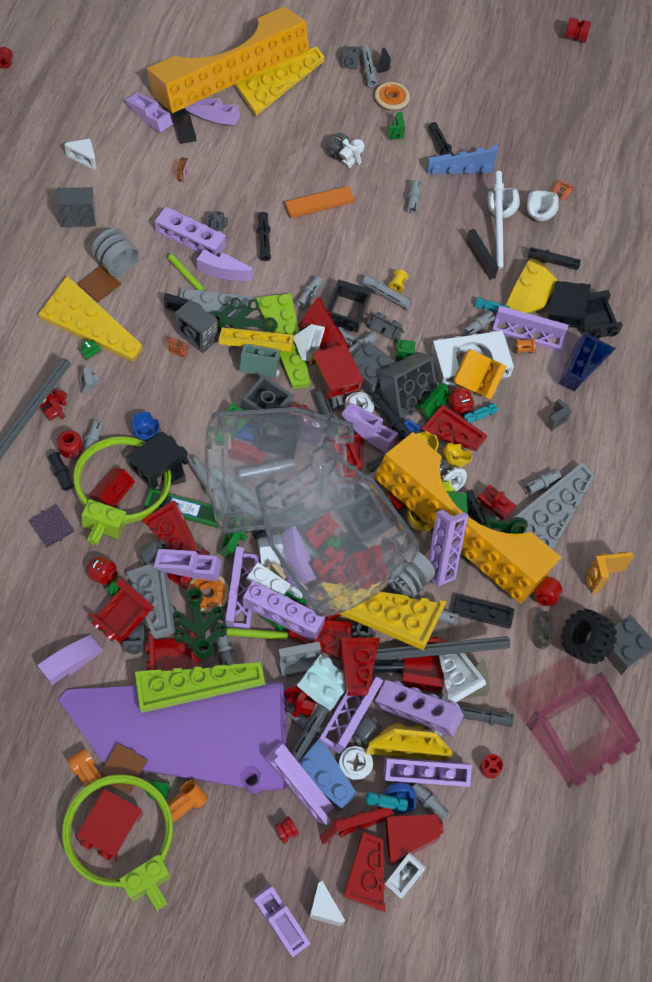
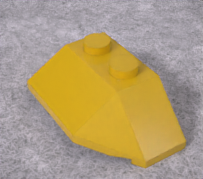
[506,259,558,313]
[365,723,452,761]

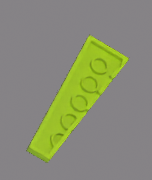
[256,293,310,389]
[135,662,266,713]

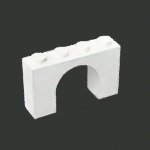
[431,331,514,386]

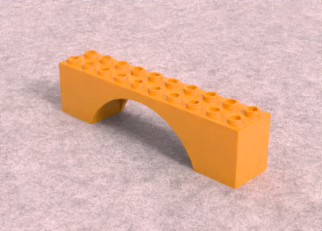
[146,6,309,113]
[374,432,562,604]

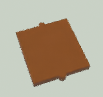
[78,266,121,302]
[100,743,148,794]

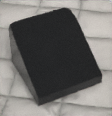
[378,48,391,73]
[170,462,186,486]

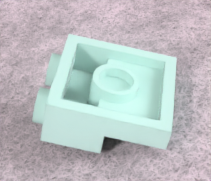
[297,654,346,712]

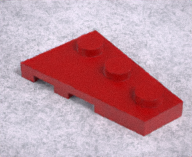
[289,620,351,661]
[339,637,380,696]

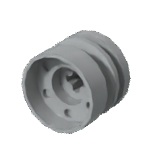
[91,228,139,276]
[386,546,435,599]

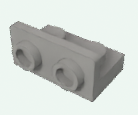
[278,642,321,676]

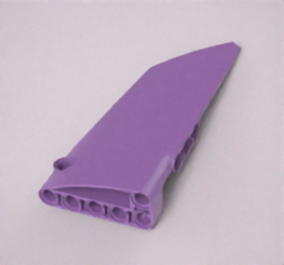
[58,682,286,794]

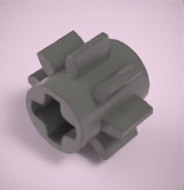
[206,211,228,232]
[351,622,376,638]

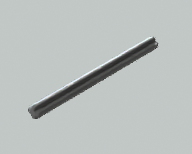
[0,358,71,459]
[375,636,510,661]

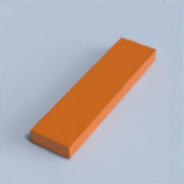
[285,186,355,218]

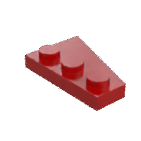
[298,297,349,350]
[420,405,488,451]
[142,501,200,554]
[319,806,394,845]
[342,832,385,912]

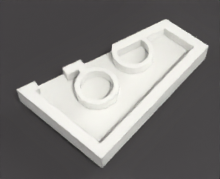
[439,653,486,703]

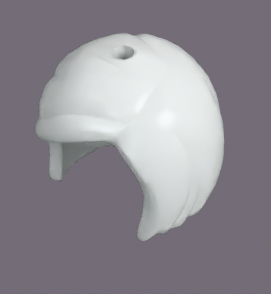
[487,188,520,218]
[527,190,559,222]

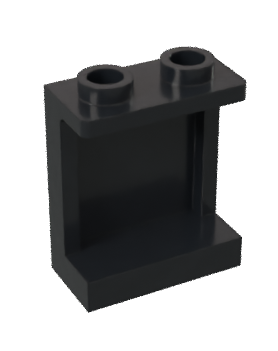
[548,281,591,329]
[581,290,623,340]
[126,431,188,490]

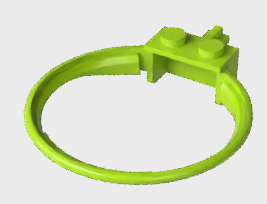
[73,436,171,545]
[62,775,173,911]

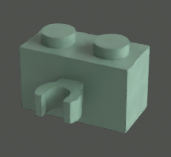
[240,343,281,378]

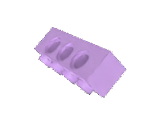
[155,207,226,256]
[243,581,325,642]
[375,680,464,737]
[383,756,472,787]

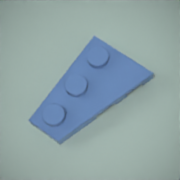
[299,740,356,810]

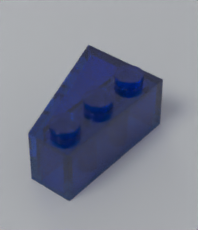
[559,332,616,392]

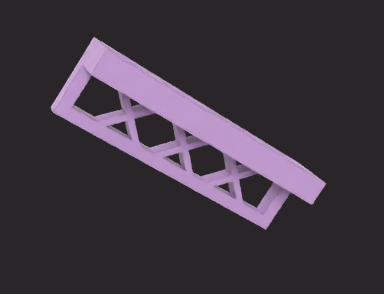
[492,306,568,352]
[428,510,468,586]
[225,547,260,629]
[318,676,383,754]
[264,743,334,825]

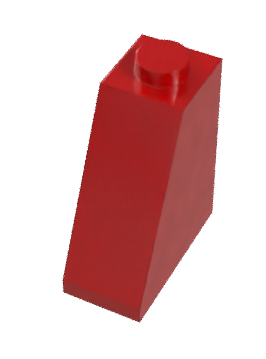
[385,814,444,865]

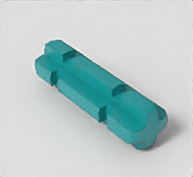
[475,297,510,313]
[463,403,498,423]
[366,792,408,811]

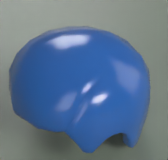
[132,412,161,442]
[385,782,417,814]

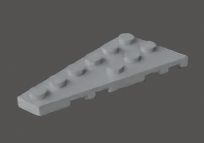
[501,463,595,550]

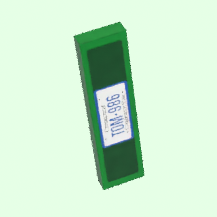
[144,489,224,529]

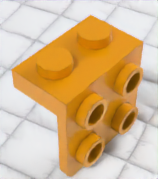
[453,349,507,399]
[586,551,634,593]

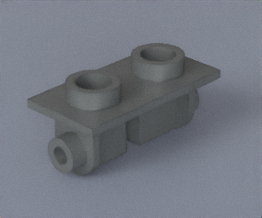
[367,312,404,341]

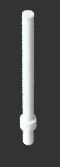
[494,171,504,270]

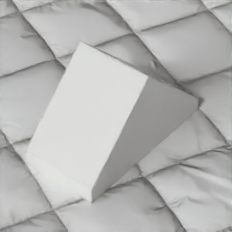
[65,139,96,170]
[294,324,325,361]
[257,536,281,567]
[385,853,426,899]
[310,881,345,926]

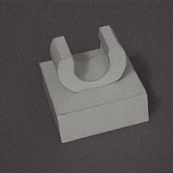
[79,368,101,394]

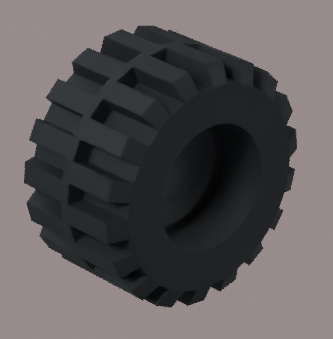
[561,609,617,664]

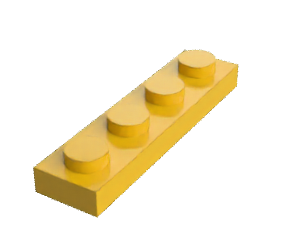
[219,327,294,352]

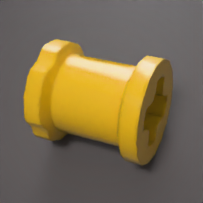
[388,269,409,293]

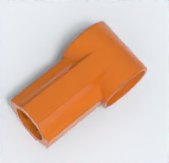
[67,748,102,793]
[167,780,208,823]

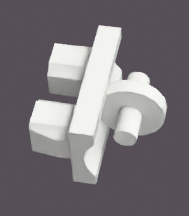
[339,139,365,169]

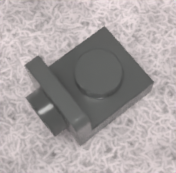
[342,46,359,69]
[547,399,571,431]
[123,626,145,654]

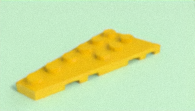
[234,46,325,116]
[38,276,143,362]
[312,583,447,651]

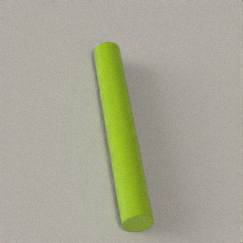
[168,254,205,291]
[227,628,288,640]

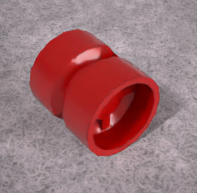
[564,17,591,42]

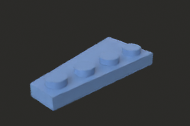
[427,145,498,174]

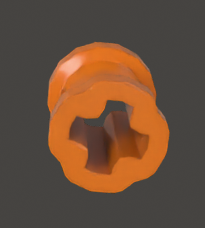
[515,338,536,354]

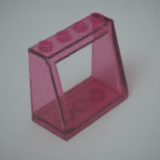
[526,672,641,788]

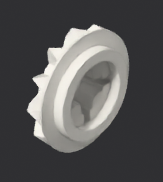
[345,392,374,413]
[442,467,467,492]
[339,746,373,780]

